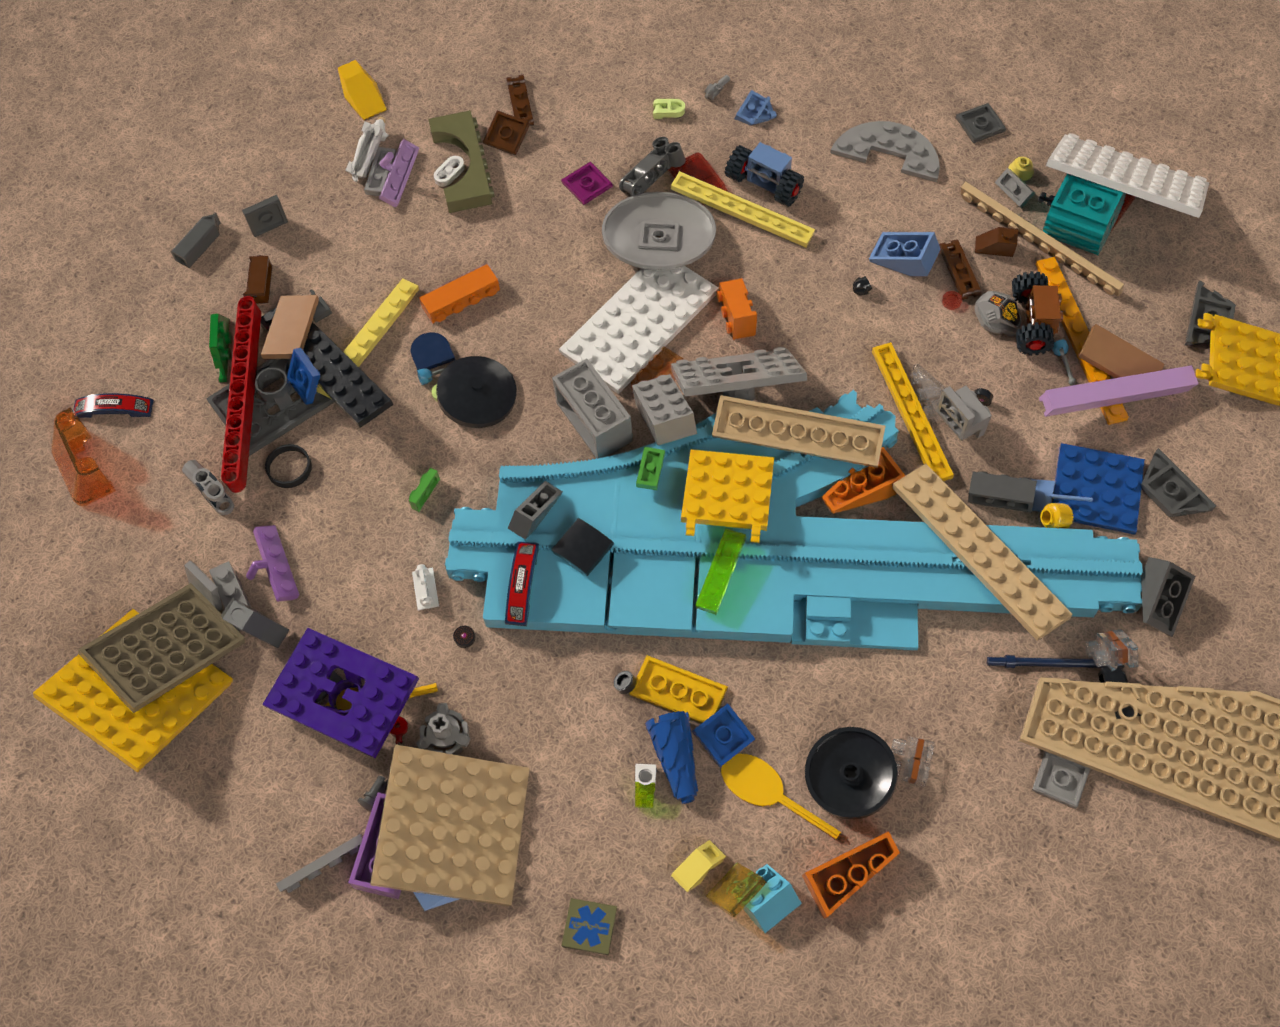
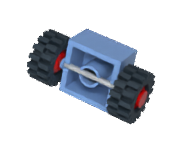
[725,142,804,207]

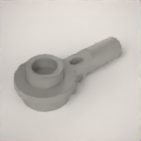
[704,75,730,100]

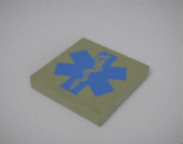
[561,898,617,956]

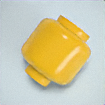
[1040,503,1073,529]

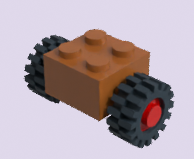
[1012,271,1063,356]

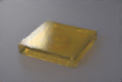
[705,862,766,917]

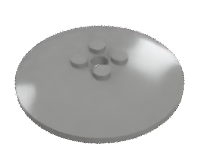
[602,192,716,270]

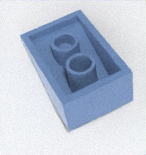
[869,232,941,276]

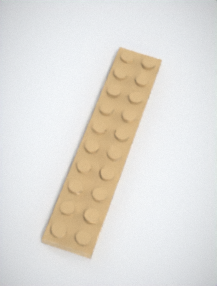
[892,464,1073,641]

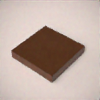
[483,110,530,155]

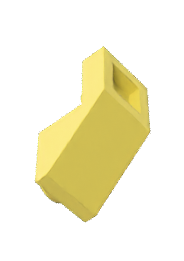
[671,840,726,892]

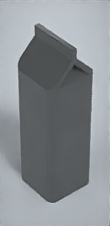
[171,212,221,268]

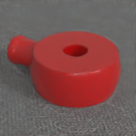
[390,716,409,744]

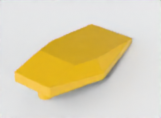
[337,60,387,120]

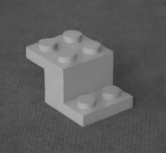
[936,386,992,441]

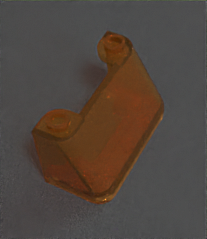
[51,407,116,506]

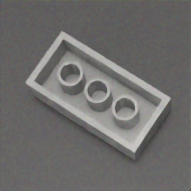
[632,374,697,446]

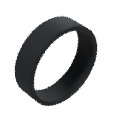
[265,444,312,488]

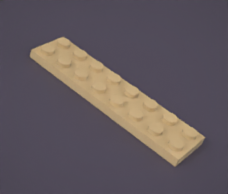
[712,395,886,468]

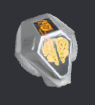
[975,291,1023,336]

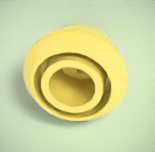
[1009,157,1034,181]

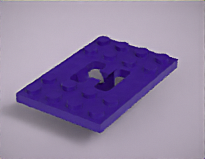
[262,628,419,758]

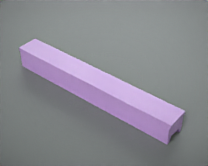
[1039,365,1199,417]

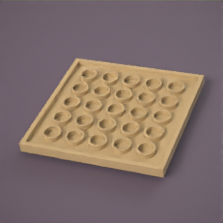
[370,745,529,906]

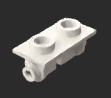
[412,564,439,611]

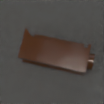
[243,255,273,304]

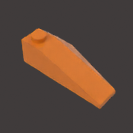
[822,447,905,514]

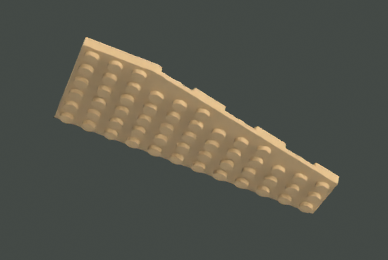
[1019,677,1280,842]

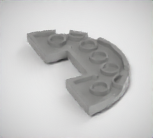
[830,121,940,182]

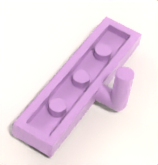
[379,139,419,207]

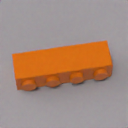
[419,264,500,324]

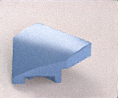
[734,90,777,125]

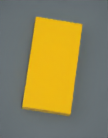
[629,655,728,724]

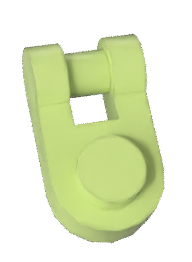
[653,99,685,119]

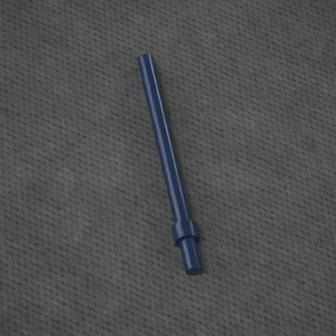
[987,655,1122,668]

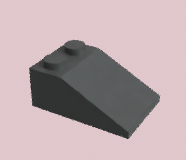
[1141,557,1196,637]

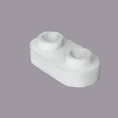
[434,156,465,187]

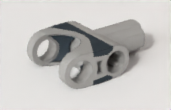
[182,460,234,515]

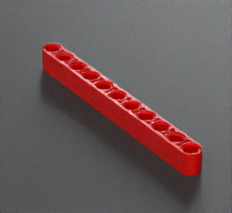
[221,296,262,493]

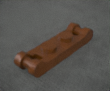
[506,74,534,126]
[939,239,981,300]

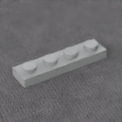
[276,834,363,893]

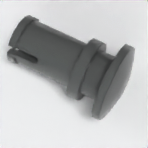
[357,775,388,811]

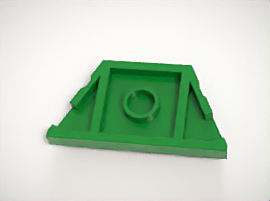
[209,314,232,383]

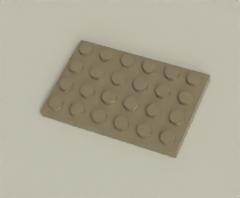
[78,583,245,713]

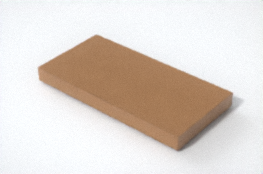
[261,295,319,359]
[1079,324,1165,378]

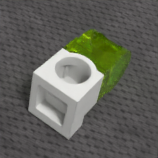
[635,764,657,808]

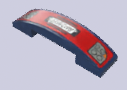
[72,393,154,418]
[505,542,539,627]

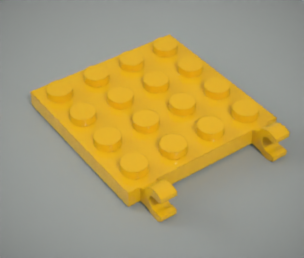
[1195,313,1280,406]
[681,449,774,543]

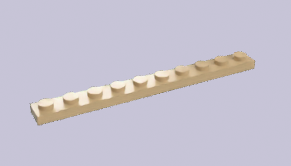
[961,181,1124,296]

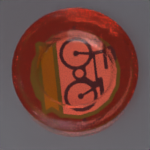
[942,291,962,310]

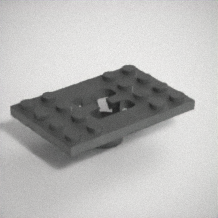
[206,359,334,456]

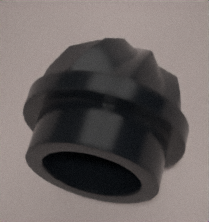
[853,276,872,296]

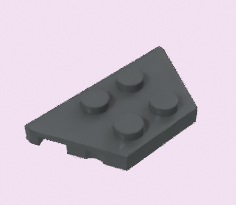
[1185,281,1236,346]
[1141,448,1216,517]

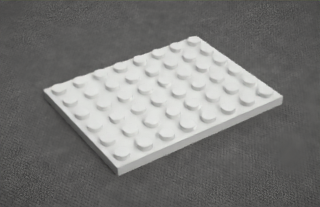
[1046,133,1209,218]

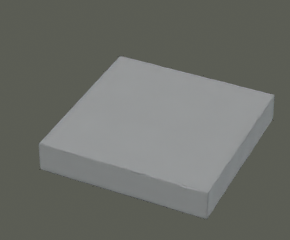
[184,561,222,611]
[1032,751,1090,809]

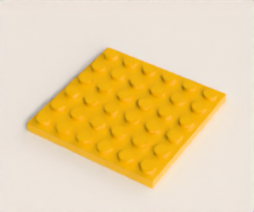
[33,609,233,773]

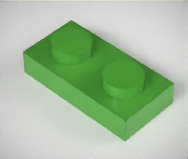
[636,447,665,490]
[409,468,440,512]

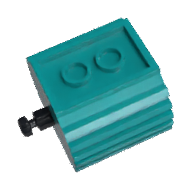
[1038,173,1126,255]

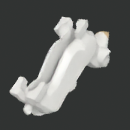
[345,117,389,182]

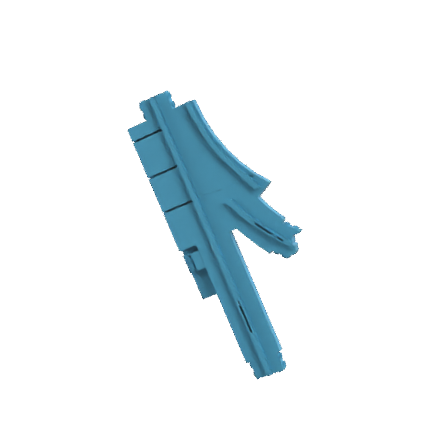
[445,390,1143,650]

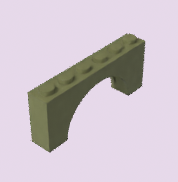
[428,110,495,213]

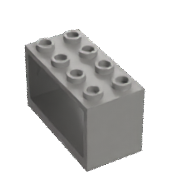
[552,358,633,459]

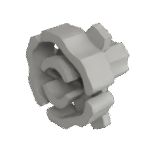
[416,703,471,755]

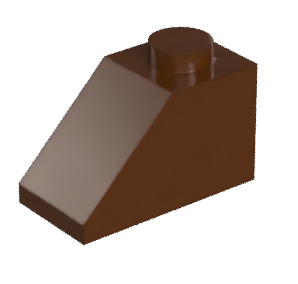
[975,227,1018,257]

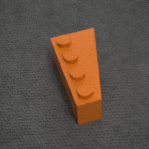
[802,831,900,919]

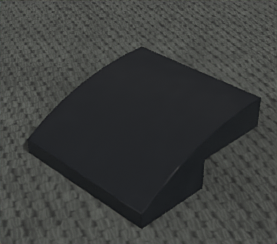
[552,518,614,576]

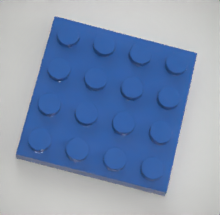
[1052,443,1145,535]

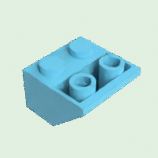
[731,864,802,933]

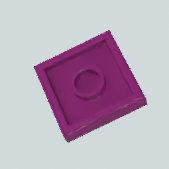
[561,161,613,205]

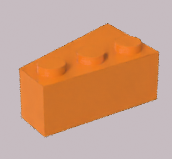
[716,278,757,340]

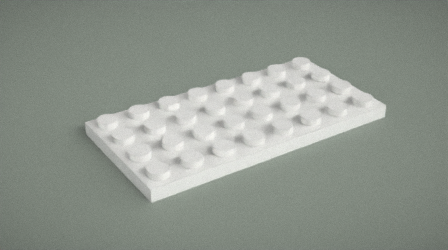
[559,266,719,394]

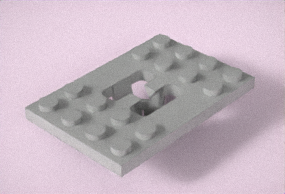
[671,347,807,401]

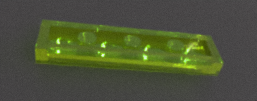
[695,528,746,615]

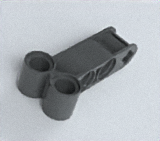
[619,137,686,196]

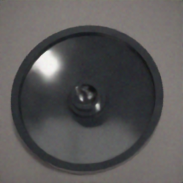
[436,356,517,428]
[805,727,898,819]

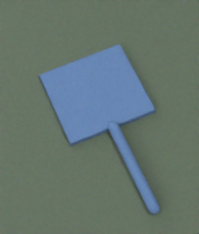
[1031,479,1093,512]

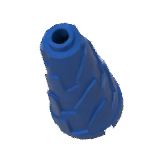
[645,711,698,804]

